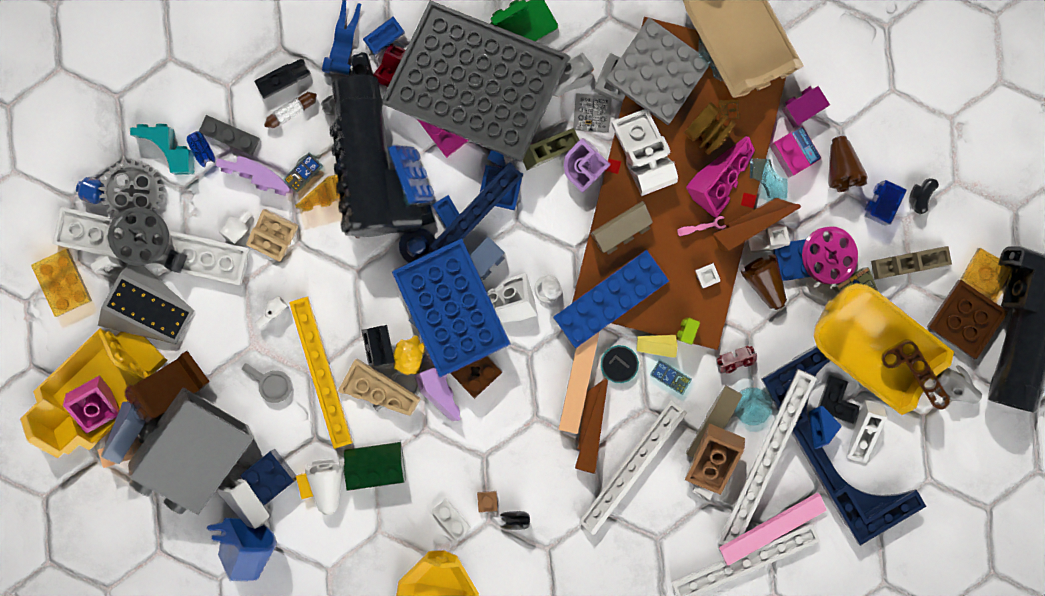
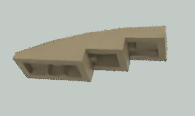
[871,246,952,280]
[686,385,742,458]

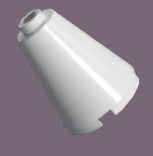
[305,459,344,515]

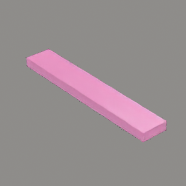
[719,493,827,566]

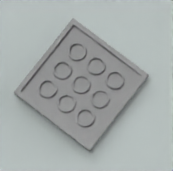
[605,18,711,125]

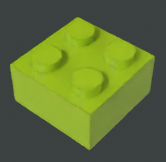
[676,318,700,345]

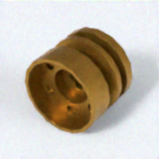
[684,102,736,155]

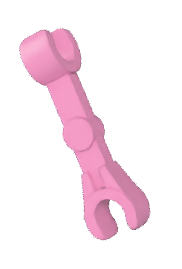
[677,216,726,236]

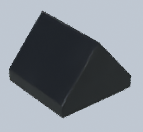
[421,204,436,227]
[164,249,188,273]

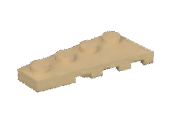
[337,358,421,416]

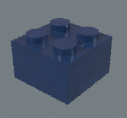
[240,449,297,505]

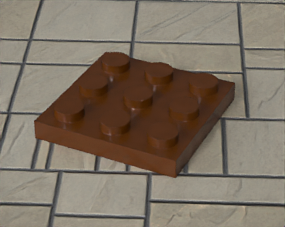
[927,280,1008,359]

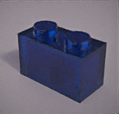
[865,180,907,226]

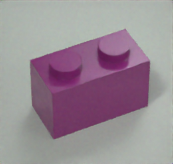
[782,86,830,128]

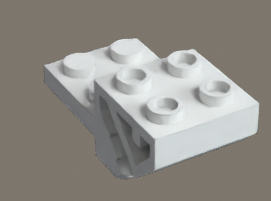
[612,109,678,196]

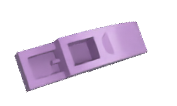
[215,156,293,196]

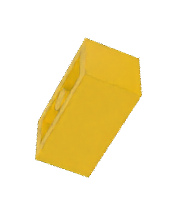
[296,473,313,499]

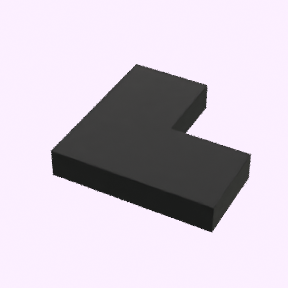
[817,375,860,424]

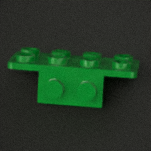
[489,0,558,42]

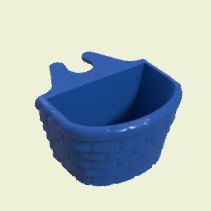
[207,518,277,581]

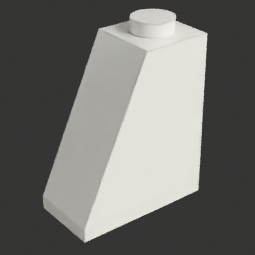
[216,476,269,529]

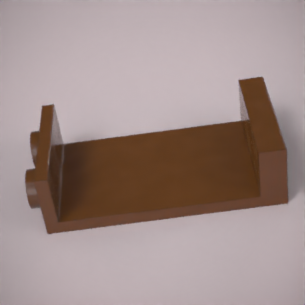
[124,351,210,423]

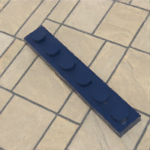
[430,162,524,251]

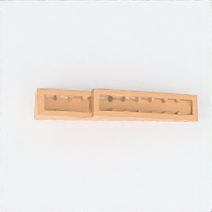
[559,331,600,434]

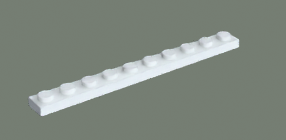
[718,369,817,545]

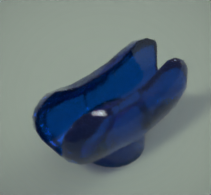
[186,131,216,167]

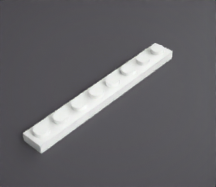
[579,401,687,535]
[671,523,821,596]

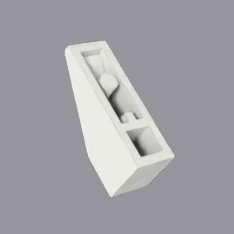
[847,400,887,463]

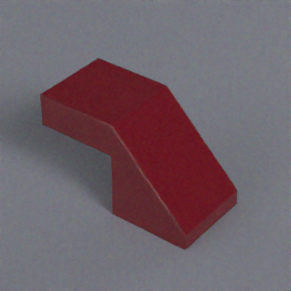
[373,43,406,87]

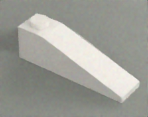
[488,273,536,322]

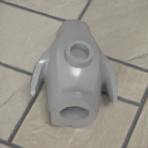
[553,53,594,97]
[933,365,982,404]

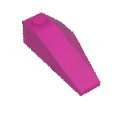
[686,136,755,218]

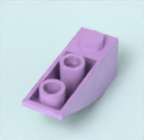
[414,367,461,421]

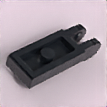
[254,58,311,99]

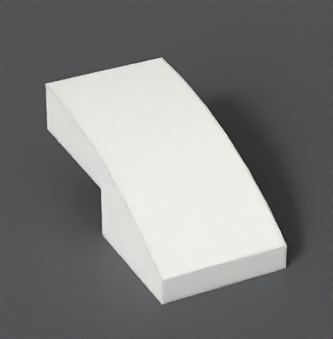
[747,226,790,254]

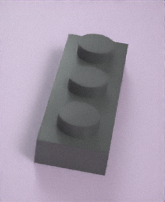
[199,115,260,156]

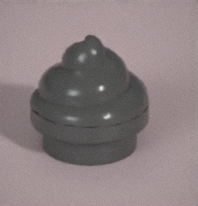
[321,95,335,115]

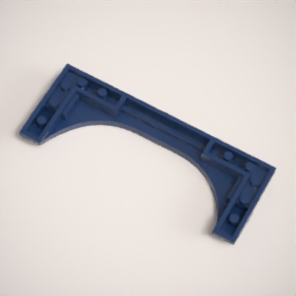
[761,345,927,546]

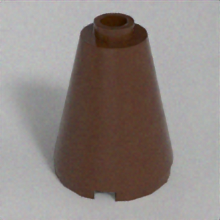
[741,254,787,310]

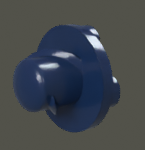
[399,227,436,263]

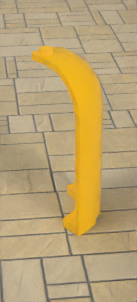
[813,284,954,415]

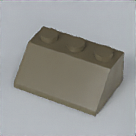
[590,201,653,254]

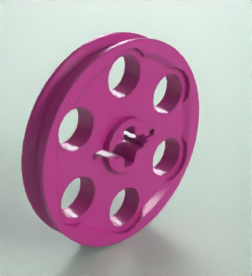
[802,227,858,284]

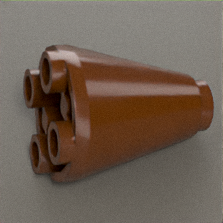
[828,136,868,192]

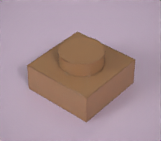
[477,491,498,512]

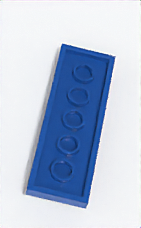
[553,250,669,348]

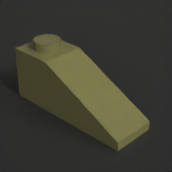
[522,128,579,170]

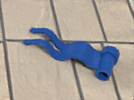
[322,0,362,76]

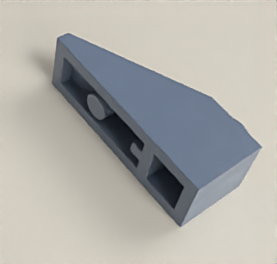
[101,402,145,464]

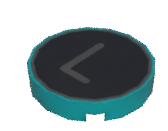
[601,345,639,383]

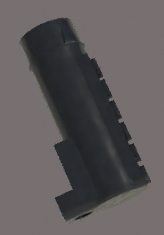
[329,75,422,237]
[987,246,1045,413]

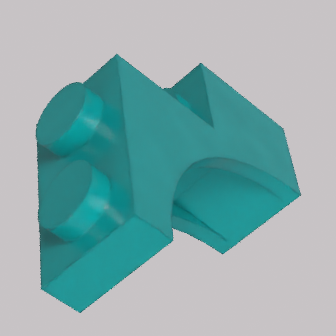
[130,123,194,175]

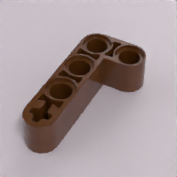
[881,340,950,410]

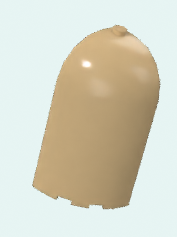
[683,0,804,97]

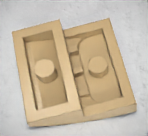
[246,209,299,262]

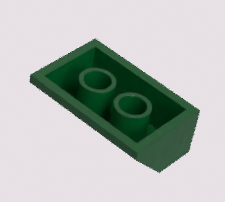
[344,442,406,491]

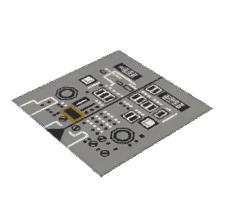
[573,93,612,132]

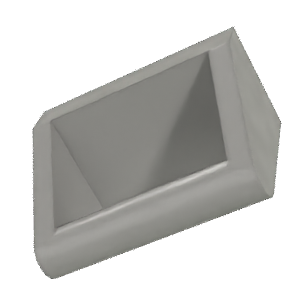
[593,53,625,102]

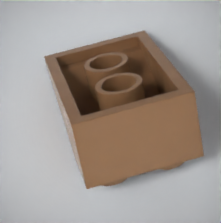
[685,423,745,495]

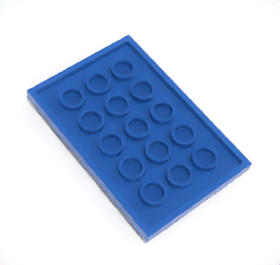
[392,238,511,378]

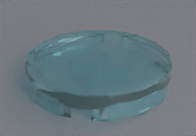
[734,387,772,425]

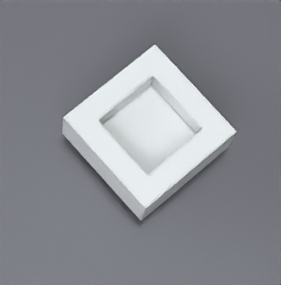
[695,263,721,289]

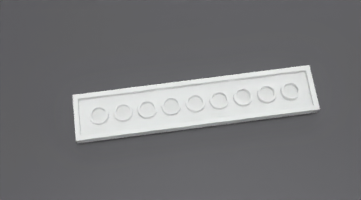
[52,207,250,286]

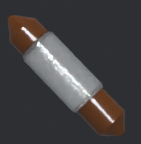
[264,91,317,128]

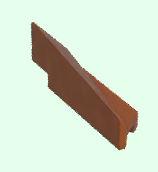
[712,198,801,251]
[575,378,608,474]

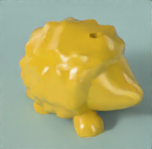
[392,335,425,375]

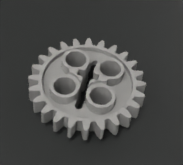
[98,159,164,222]

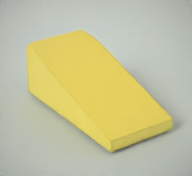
[637,335,677,357]

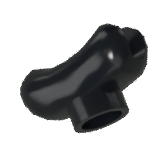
[351,52,374,76]
[909,178,939,214]
[500,511,530,530]

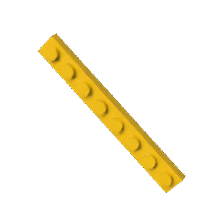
[289,296,353,449]

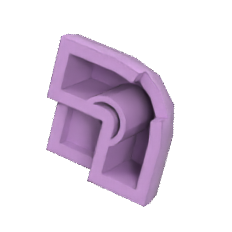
[563,138,611,193]

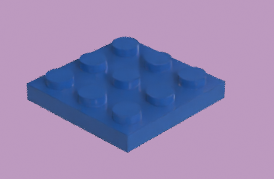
[388,145,434,204]

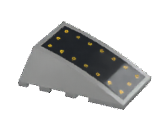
[98,264,195,344]

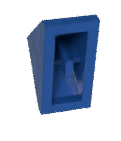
[809,406,842,449]

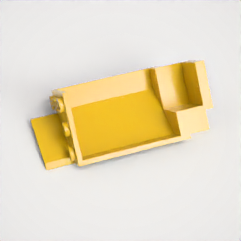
[20,328,168,458]

